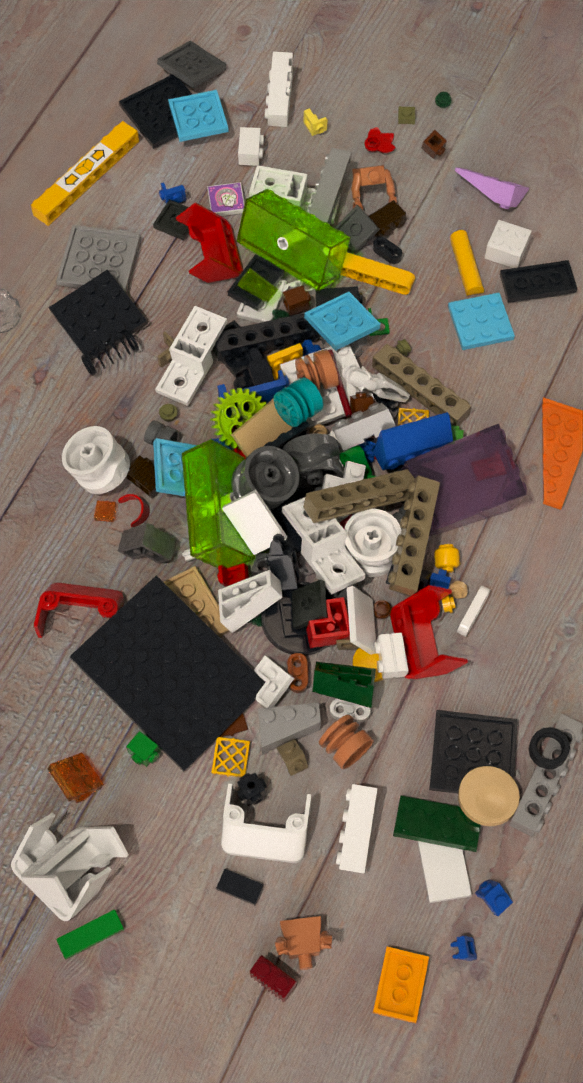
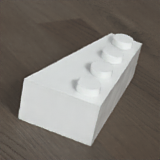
[265,52,293,127]

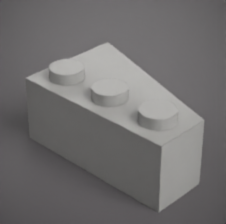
[331,402,396,451]

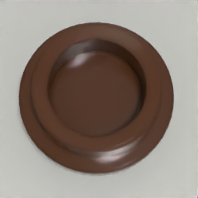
[373,600,392,619]

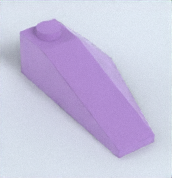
[455,167,529,209]

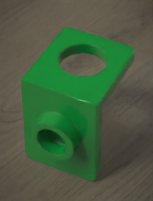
[368,308,390,336]

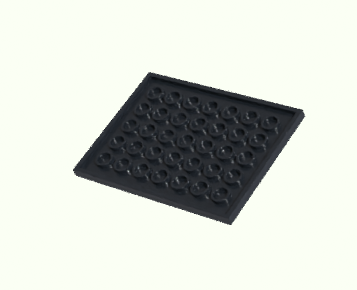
[70,575,265,772]

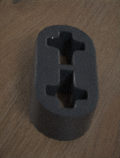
[373,237,402,264]

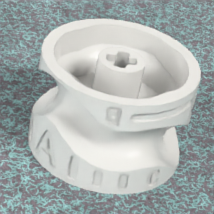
[62,426,130,494]
[344,509,401,577]

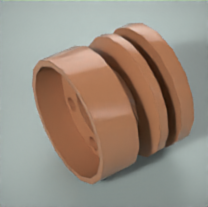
[295,349,339,392]
[319,714,374,769]

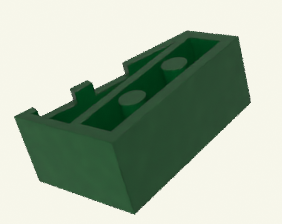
[312,661,376,708]

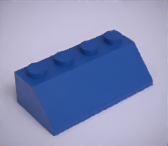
[373,412,453,470]

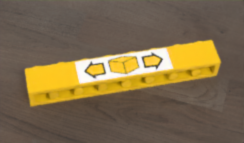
[31,121,139,226]

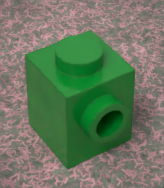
[126,731,160,767]

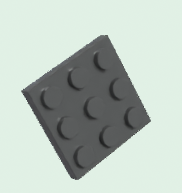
[157,40,227,88]

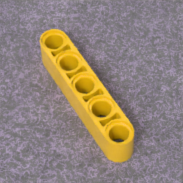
[329,250,415,295]

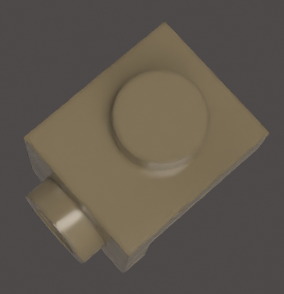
[277,739,308,776]

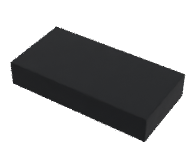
[216,869,264,906]

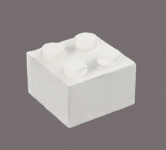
[485,220,532,268]

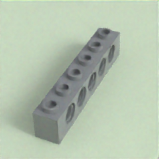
[509,714,583,837]

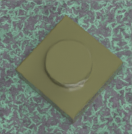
[398,106,415,124]

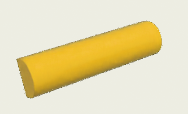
[450,230,484,296]

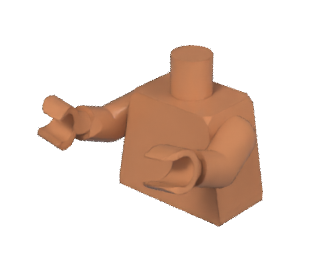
[351,165,397,210]
[275,916,332,970]

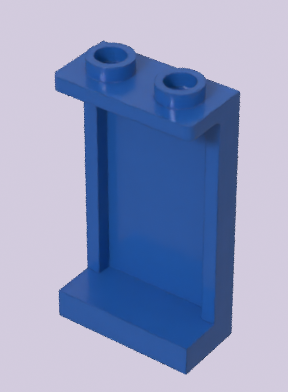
[217,370,289,417]

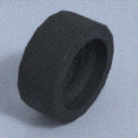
[528,727,570,769]

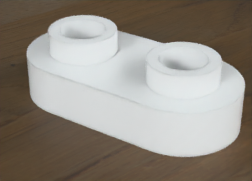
[330,699,370,722]

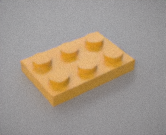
[373,947,429,1024]

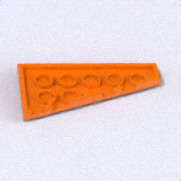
[542,397,583,510]

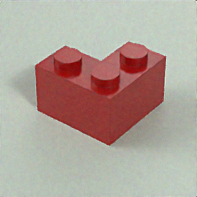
[306,597,350,648]

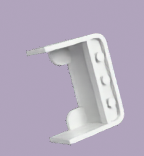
[221,784,311,863]
[11,813,112,921]
[21,826,129,908]

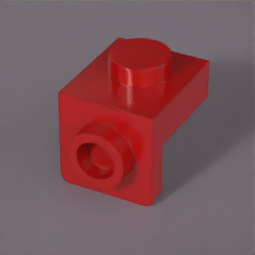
[217,563,249,587]

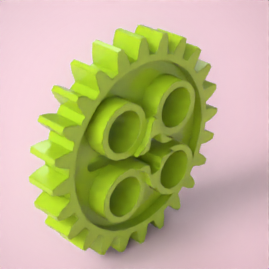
[210,388,266,449]

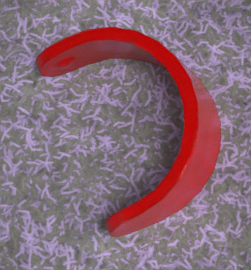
[118,494,150,527]

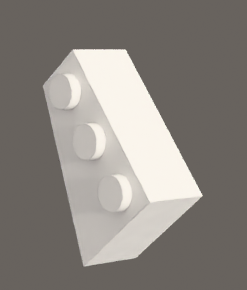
[218,570,282,633]

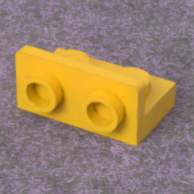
[267,343,303,381]

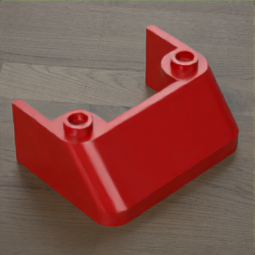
[176,202,243,283]
[33,582,124,638]
[390,585,468,679]

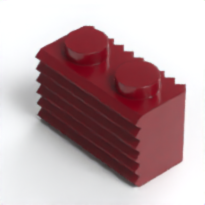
[250,955,297,1002]

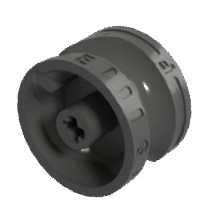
[283,433,343,492]
[231,446,299,511]

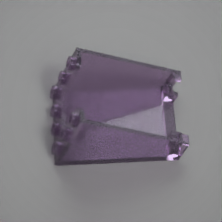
[402,424,527,537]

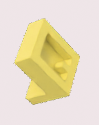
[303,108,328,136]

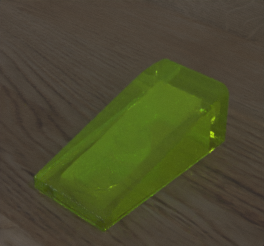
[238,268,278,303]

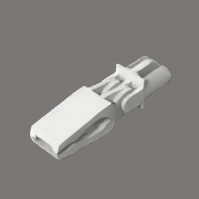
[342,365,410,403]

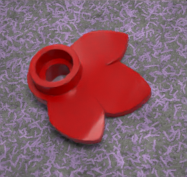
[364,127,395,153]

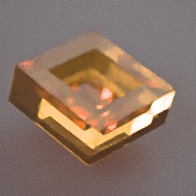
[94,500,116,522]

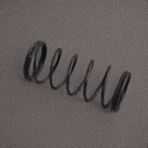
[81,330,139,376]

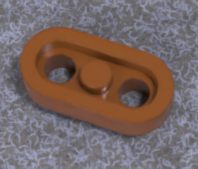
[287,653,308,693]

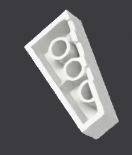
[336,784,377,873]

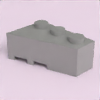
[258,703,321,755]

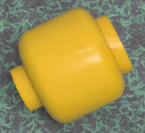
[434,544,460,573]

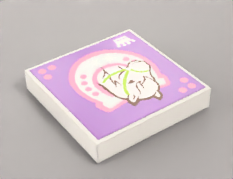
[207,182,245,216]

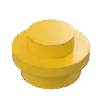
[442,595,456,613]

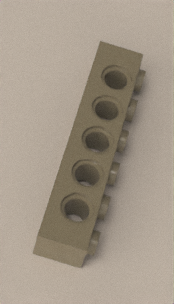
[372,344,471,426]
[303,469,415,523]
[388,475,440,596]

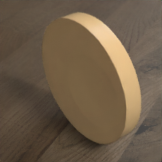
[458,766,520,826]

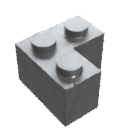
[118,523,176,564]

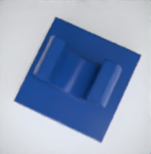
[302,340,321,356]
[359,440,376,463]
[429,569,451,589]
[450,936,477,961]

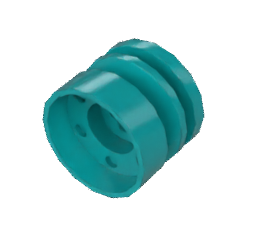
[273,377,324,427]

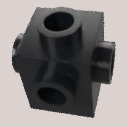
[236,773,267,806]

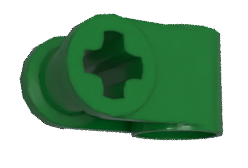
[340,445,372,479]

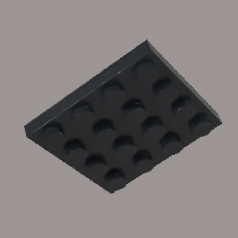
[119,74,193,149]
[48,269,148,361]
[429,710,518,794]

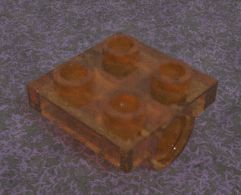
[47,753,104,803]

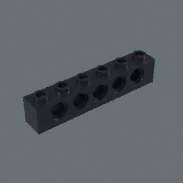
[214,313,321,361]

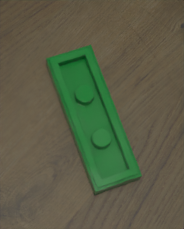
[56,909,124,960]

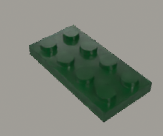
[393,796,481,852]

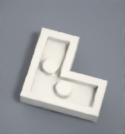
[322,461,366,489]
[254,656,294,708]

